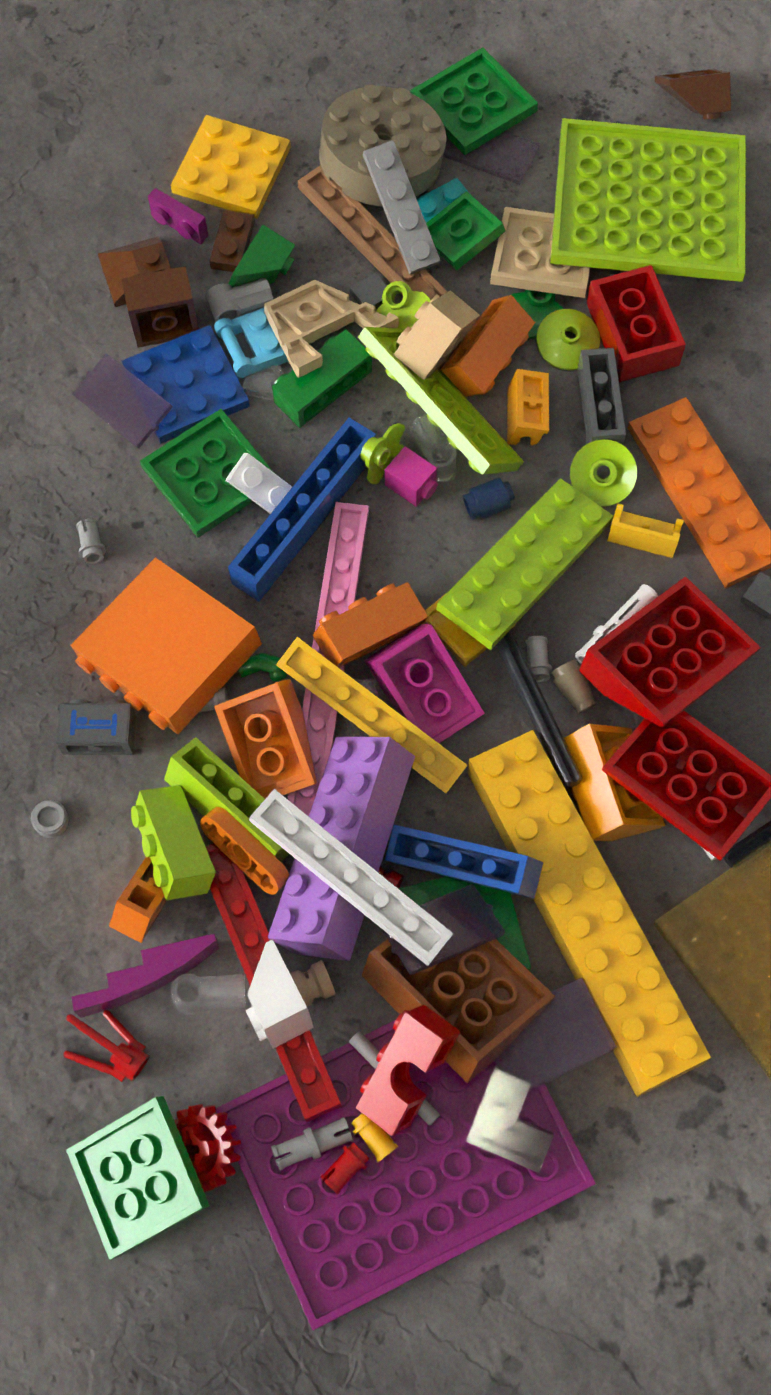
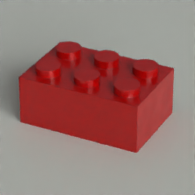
[586,265,686,382]

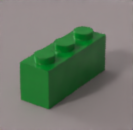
[272,329,372,428]

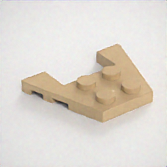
[264,280,399,377]

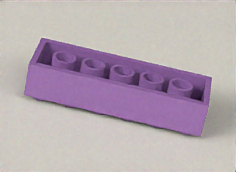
[267,737,415,961]

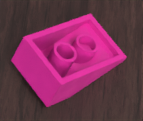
[364,624,485,743]

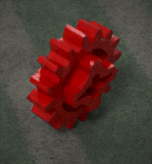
[174,1104,241,1192]

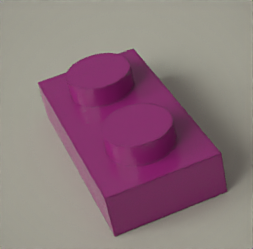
[148,188,209,244]

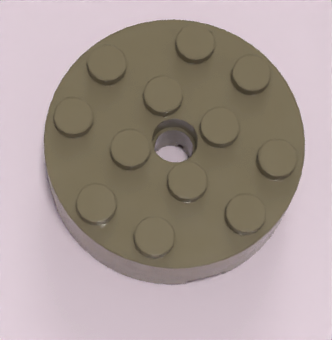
[319,84,446,206]

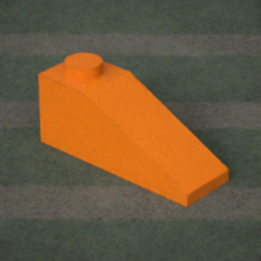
[109,857,166,943]

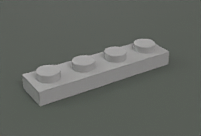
[363,140,441,275]

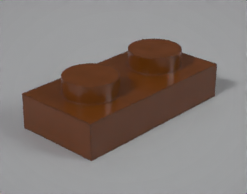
[209,210,255,272]

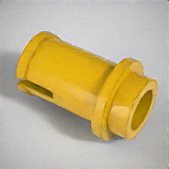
[351,1113,398,1162]

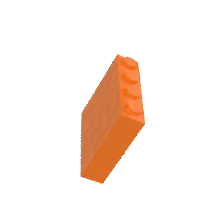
[71,557,262,734]

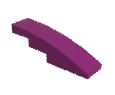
[71,934,219,1018]

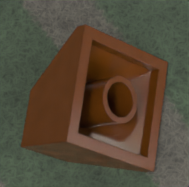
[655,69,731,119]
[98,236,171,307]

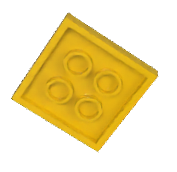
[171,115,291,219]

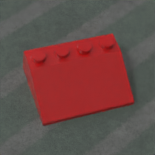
[579,576,761,727]
[601,711,771,861]

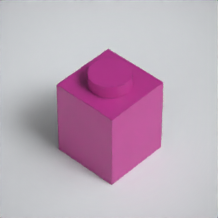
[385,446,438,507]

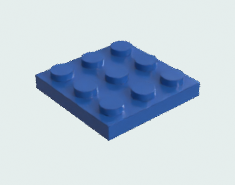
[122,325,250,444]

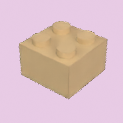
[393,290,480,380]

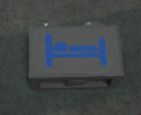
[56,699,136,755]

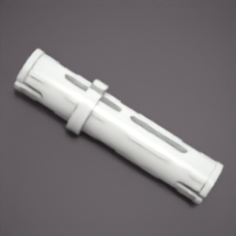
[575,584,658,664]

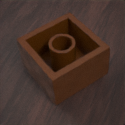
[121,266,199,348]

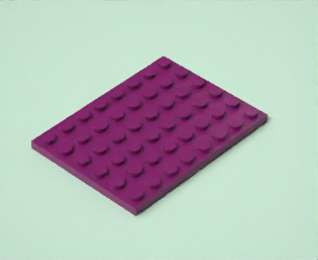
[216,1020,596,1331]

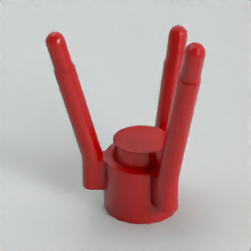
[63,1010,150,1082]

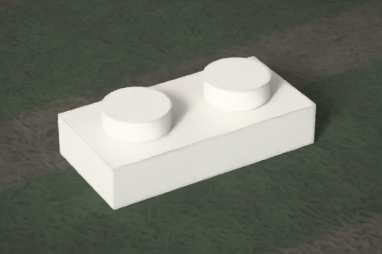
[225,453,292,514]

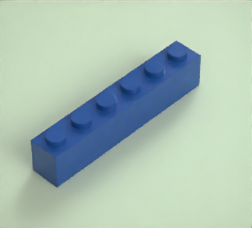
[228,418,376,602]

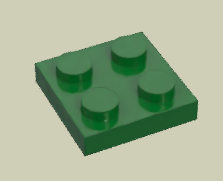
[426,191,506,270]

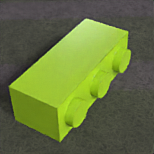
[131,785,216,901]

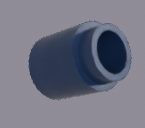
[462,477,515,520]

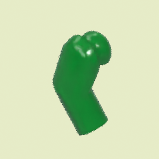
[238,653,287,681]

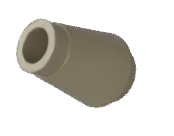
[551,659,596,714]

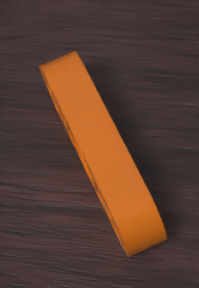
[200,807,289,894]

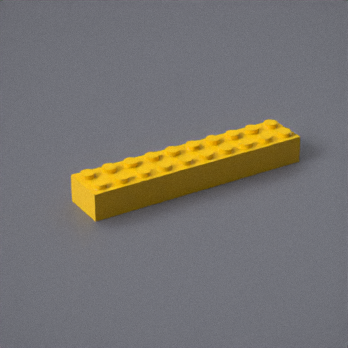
[467,730,711,1097]

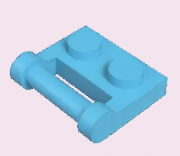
[214,308,289,378]

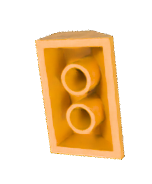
[564,724,665,841]

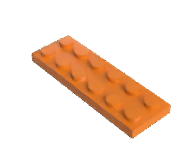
[627,397,771,589]

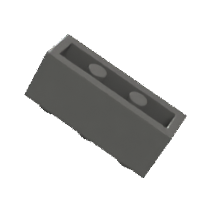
[577,348,626,445]

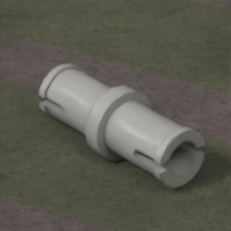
[271,1117,353,1171]

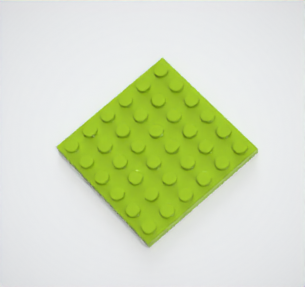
[550,118,746,282]

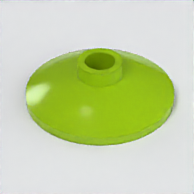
[536,309,600,371]
[570,439,637,506]

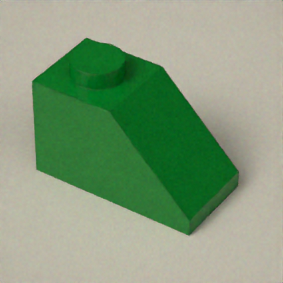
[228,224,295,288]

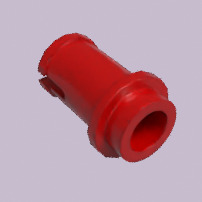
[320,1142,370,1195]

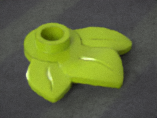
[375,281,431,330]
[360,423,405,485]

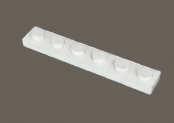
[249,789,453,966]

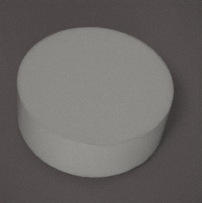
[31,800,69,838]

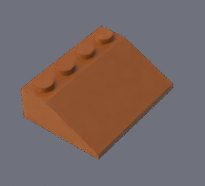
[362,893,555,1083]

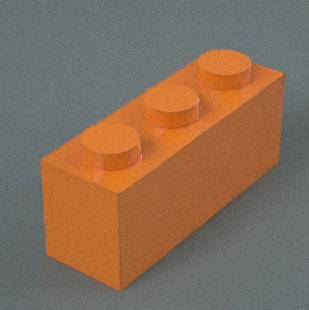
[441,295,535,397]
[312,582,428,668]

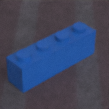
[385,825,543,899]

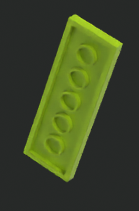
[358,327,524,475]
[436,478,614,650]

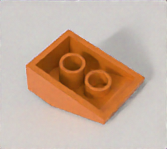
[214,679,317,799]

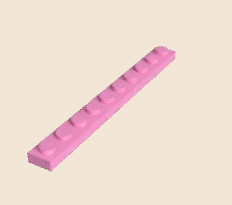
[288,502,369,816]

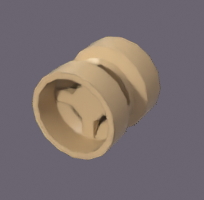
[290,960,336,1007]

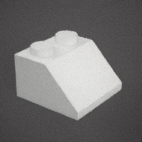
[245,940,314,1049]

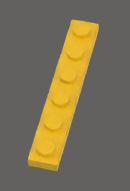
[276,637,468,794]

